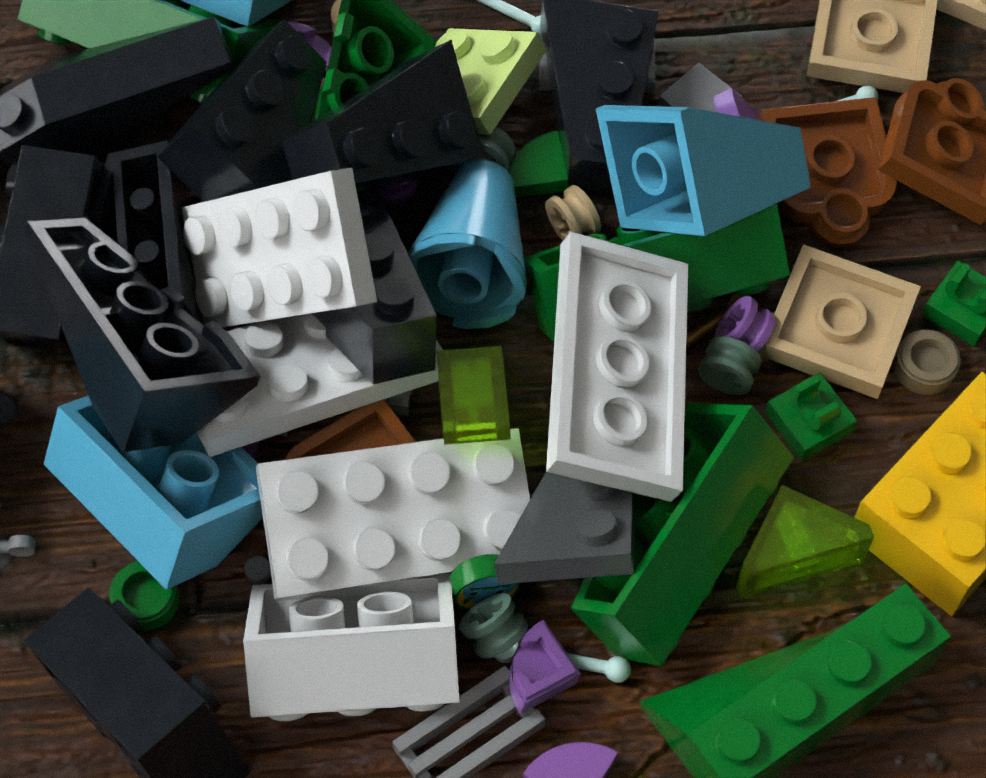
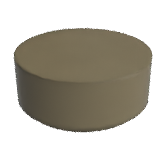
[894,330,961,395]

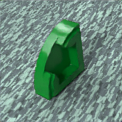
[509,131,568,198]

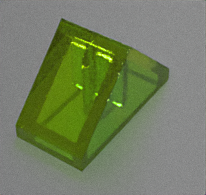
[436,346,511,445]
[736,485,874,599]

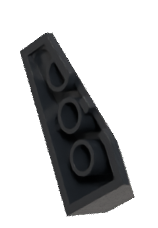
[0,16,236,165]
[24,217,261,453]

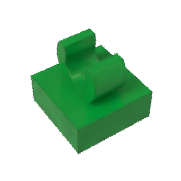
[922,260,986,347]
[765,373,857,461]

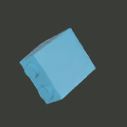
[596,105,811,236]

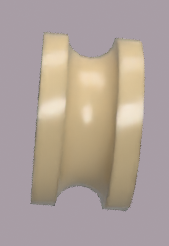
[545,185,601,241]

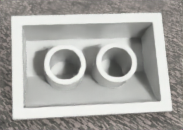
[243,573,460,721]

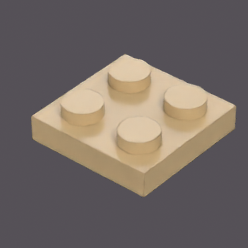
[806,0,938,93]
[759,244,921,399]

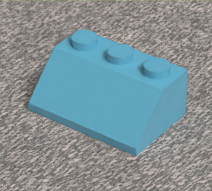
[43,396,263,590]

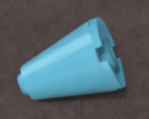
[408,160,527,329]

